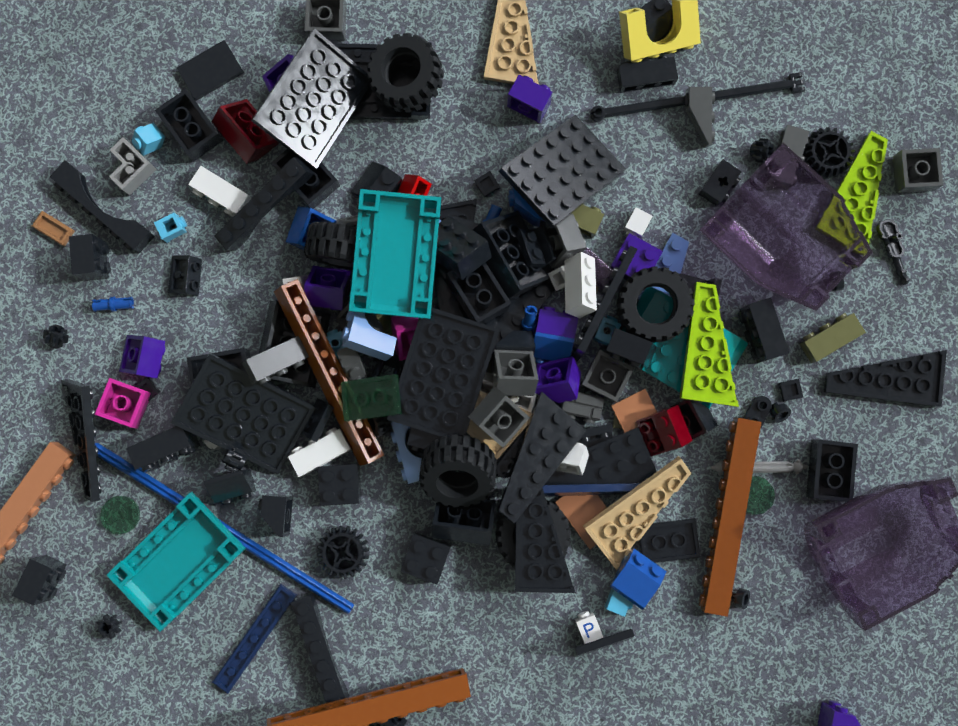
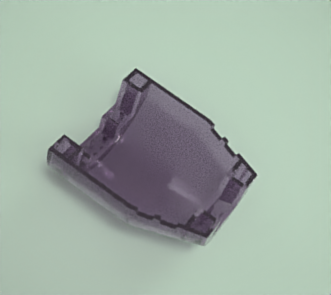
[699,142,873,311]
[804,476,958,631]

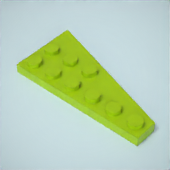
[816,131,888,256]
[680,282,739,407]

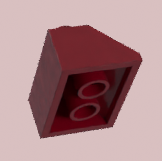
[211,99,279,164]

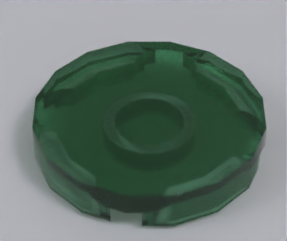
[746,476,775,515]
[100,496,140,535]

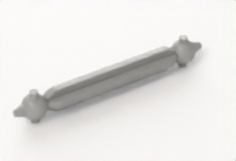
[711,459,808,475]

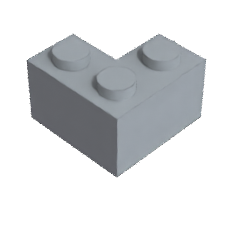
[109,137,157,195]

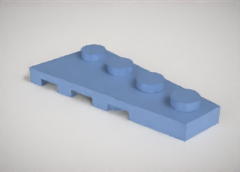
[637,233,689,300]

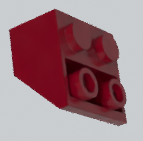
[636,405,693,456]

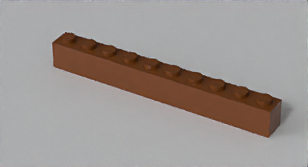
[274,279,384,466]
[699,417,762,617]
[267,668,471,726]

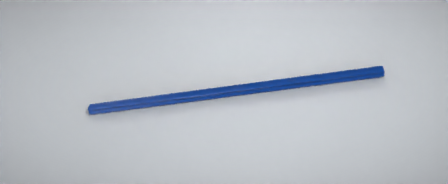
[95,443,354,614]

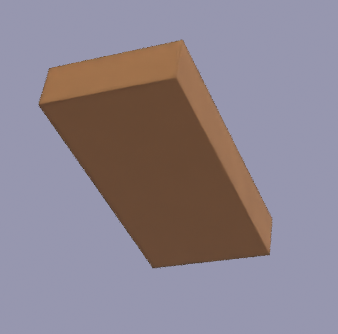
[32,211,75,246]

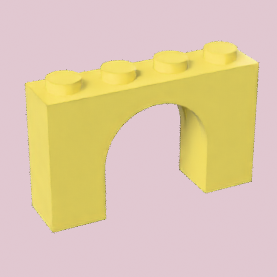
[619,0,701,62]

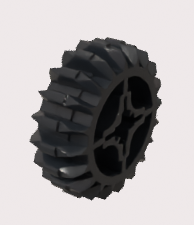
[803,127,855,179]
[317,525,370,579]

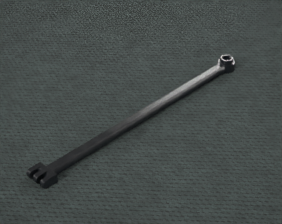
[590,72,805,122]

